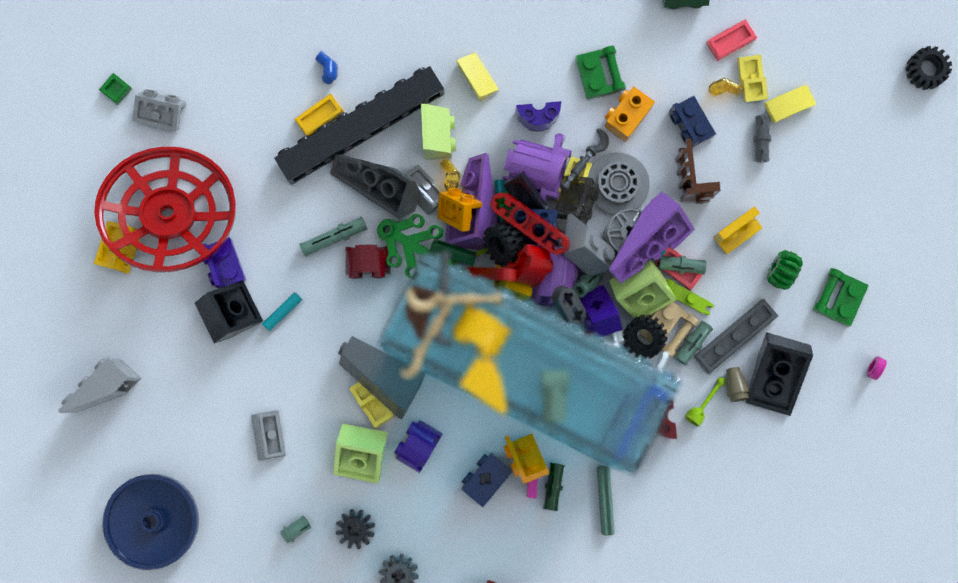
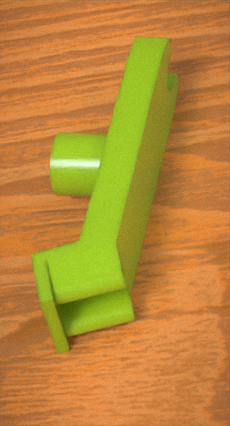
[666,278,714,315]

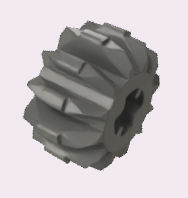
[379,554,419,583]

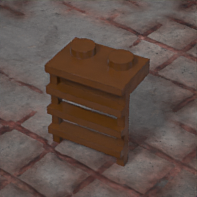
[675,138,721,204]

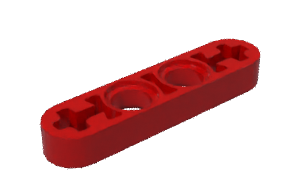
[491,193,570,255]
[461,267,517,281]

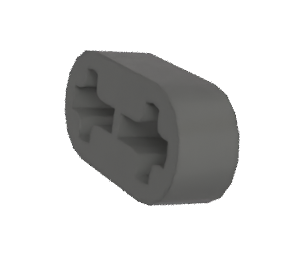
[552,285,586,326]

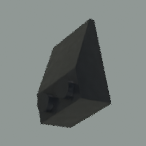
[746,332,813,416]

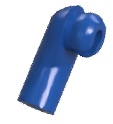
[315,51,338,84]

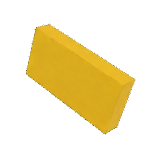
[294,93,344,137]

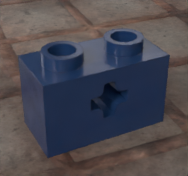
[461,453,513,508]

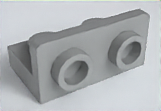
[132,89,186,132]

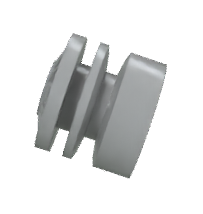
[603,208,643,257]

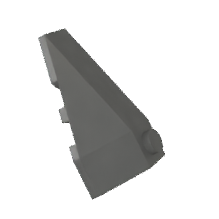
[330,154,421,219]

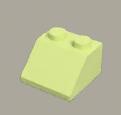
[421,104,456,159]
[609,260,677,318]
[333,423,388,483]

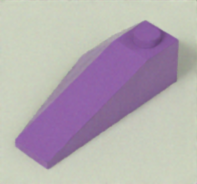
[445,153,498,250]
[609,191,695,283]

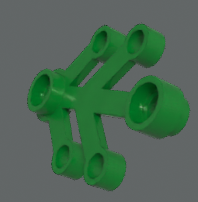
[377,214,454,279]

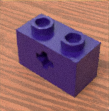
[579,285,623,339]

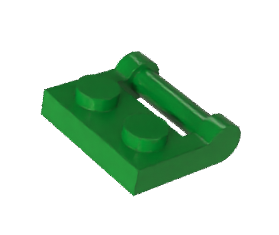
[576,46,626,100]
[812,268,869,327]

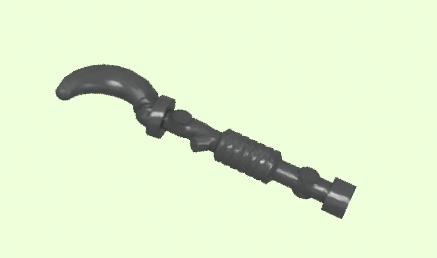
[560,128,609,192]
[433,252,453,347]

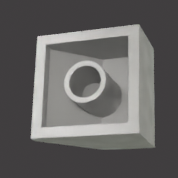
[563,214,615,276]

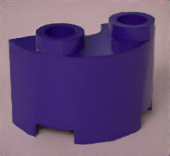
[515,101,561,132]
[394,420,443,473]

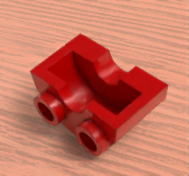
[505,244,554,287]

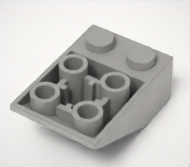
[58,358,141,413]

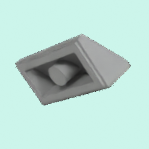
[405,165,444,215]
[251,410,286,461]

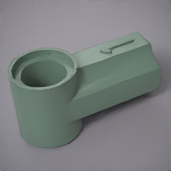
[541,370,569,422]

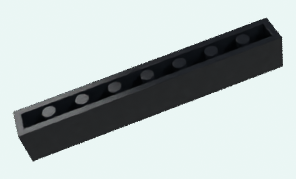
[274,66,445,185]

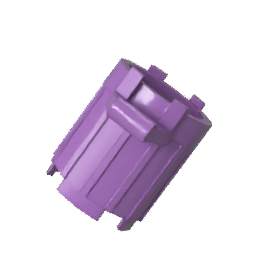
[503,133,572,203]
[530,244,584,307]

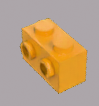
[604,86,655,142]

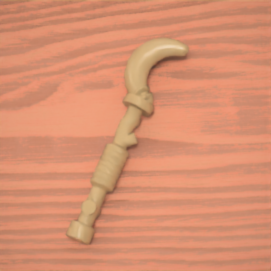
[406,289,502,313]
[400,295,457,379]

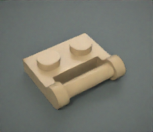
[639,302,700,358]

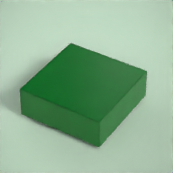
[99,73,132,105]

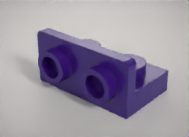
[203,237,246,289]

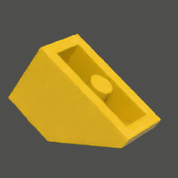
[459,357,507,415]

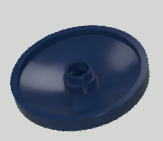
[103,474,199,570]

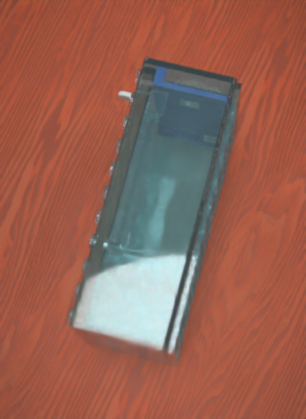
[378,252,682,476]

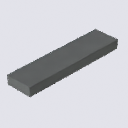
[693,299,778,374]

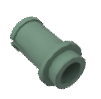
[280,515,312,543]

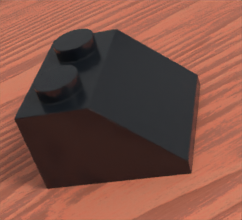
[194,281,263,344]

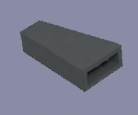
[338,336,426,420]

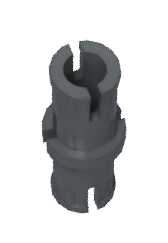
[753,115,771,162]

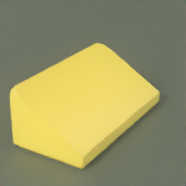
[456,52,499,101]

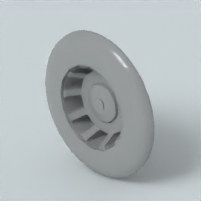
[587,153,649,214]

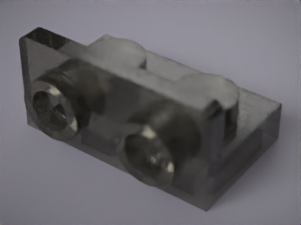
[555,175,599,225]

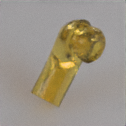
[709,78,743,96]
[440,158,460,191]

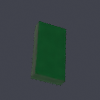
[429,239,477,266]

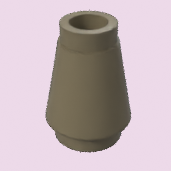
[726,367,750,402]

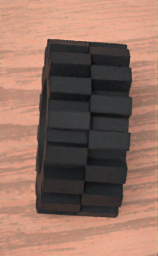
[905,46,952,90]
[483,221,525,267]
[623,314,668,360]

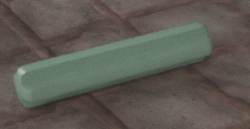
[597,466,615,536]

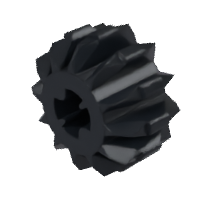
[335,509,375,549]

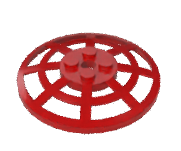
[94,147,236,272]

